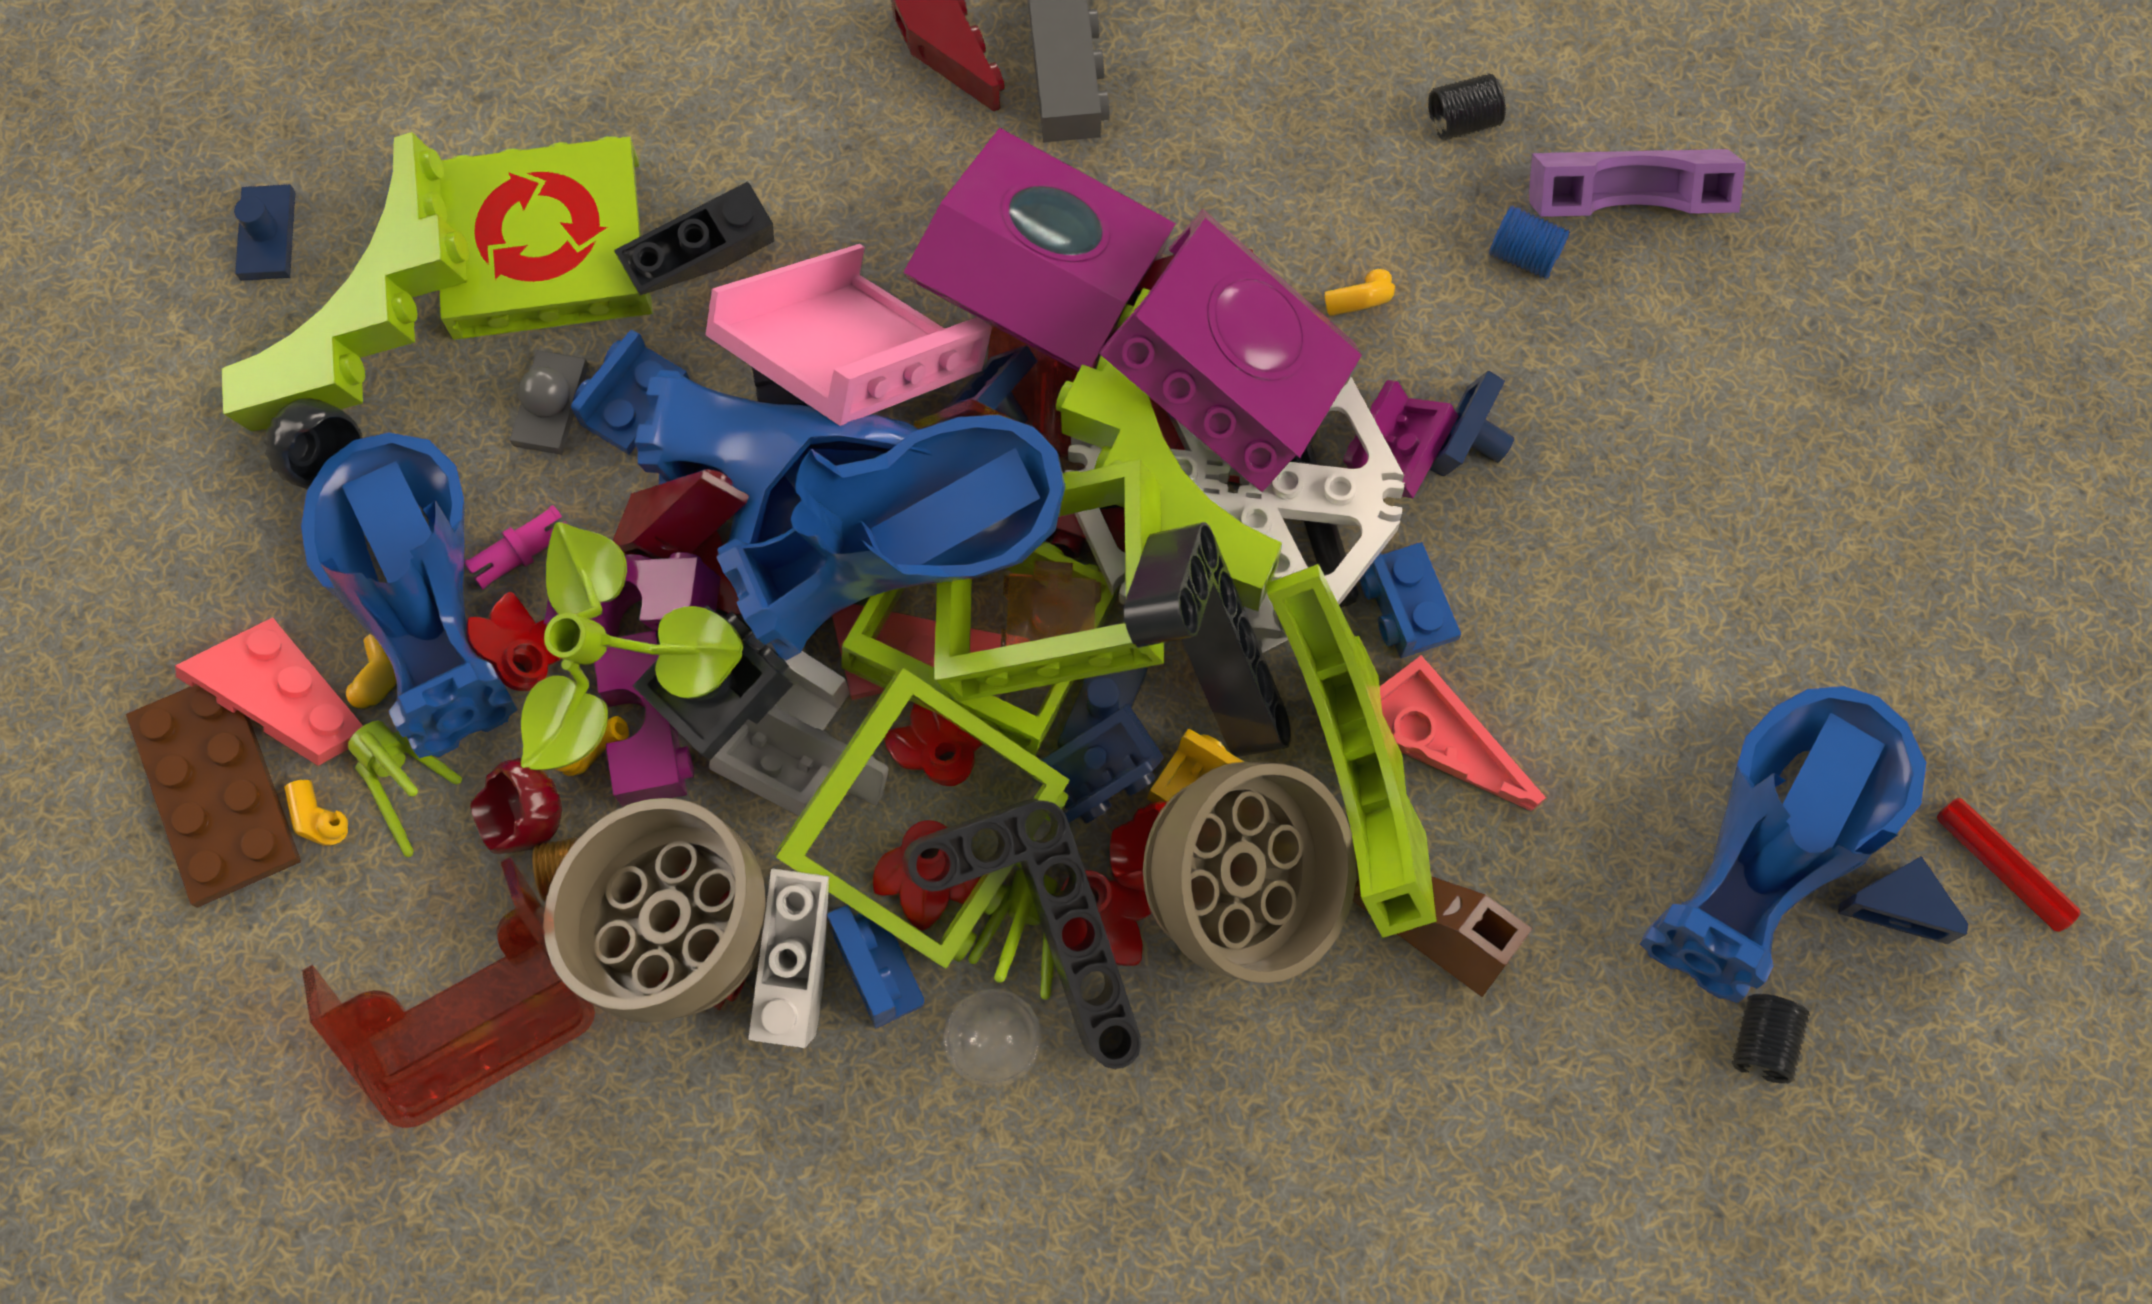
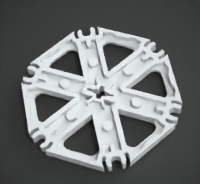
[1065,377,1404,639]

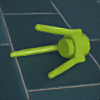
[348,720,462,857]
[968,869,1058,1000]

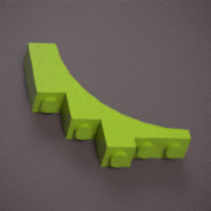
[222,132,469,431]
[1056,288,1282,612]
[1267,564,1436,938]

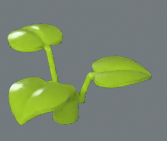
[521,522,743,770]

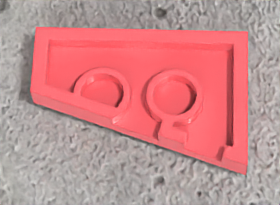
[175,617,363,766]

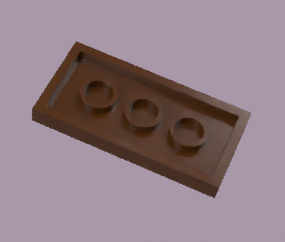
[126,684,301,908]

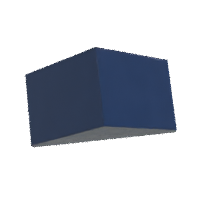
[1838,856,1969,944]

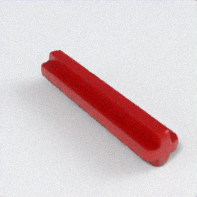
[1937,798,2081,932]

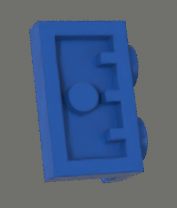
[571,329,689,455]
[1359,542,1462,659]
[827,905,924,1029]

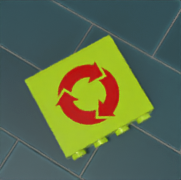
[439,136,653,340]

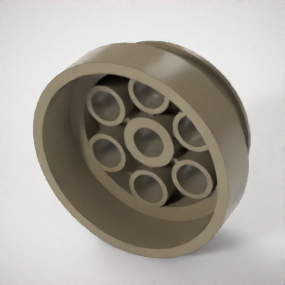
[1143,762,1356,983]
[543,798,767,1022]

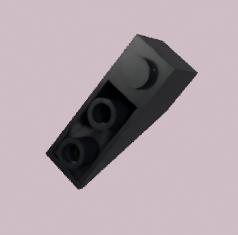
[614,181,774,295]

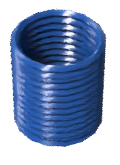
[1489,205,1570,280]

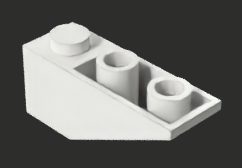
[748,868,829,1048]

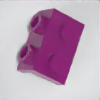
[1343,380,1458,499]

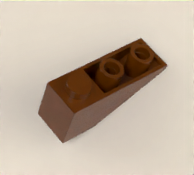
[1353,876,1532,997]

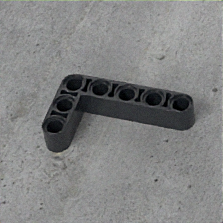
[1124,522,1291,757]
[903,799,1142,1069]

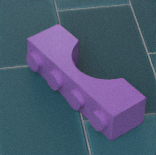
[1529,149,1746,217]

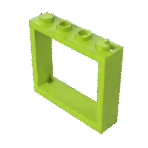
[934,459,1164,701]
[841,542,1120,757]
[774,668,1070,969]

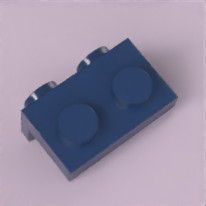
[1041,703,1164,824]

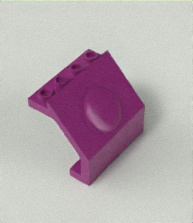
[1100,209,1362,492]

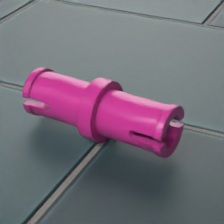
[464,505,567,590]

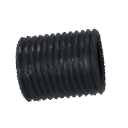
[1428,73,1506,141]
[1731,993,1810,1084]

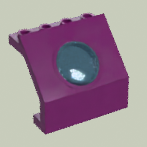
[903,127,1176,372]

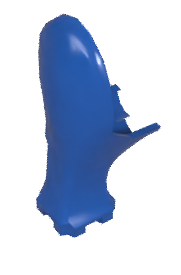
[635,370,933,544]
[717,415,1065,661]
[301,432,518,758]
[1639,686,1927,1003]

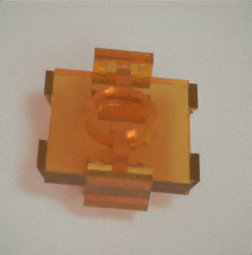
[1001,560,1101,647]

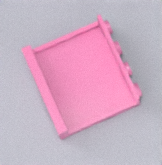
[705,244,992,426]

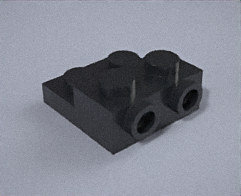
[633,605,794,760]

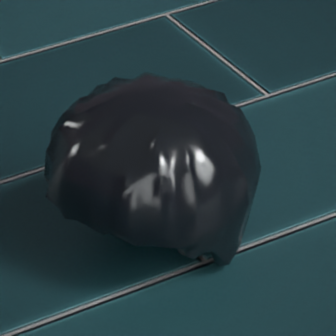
[264,398,363,489]

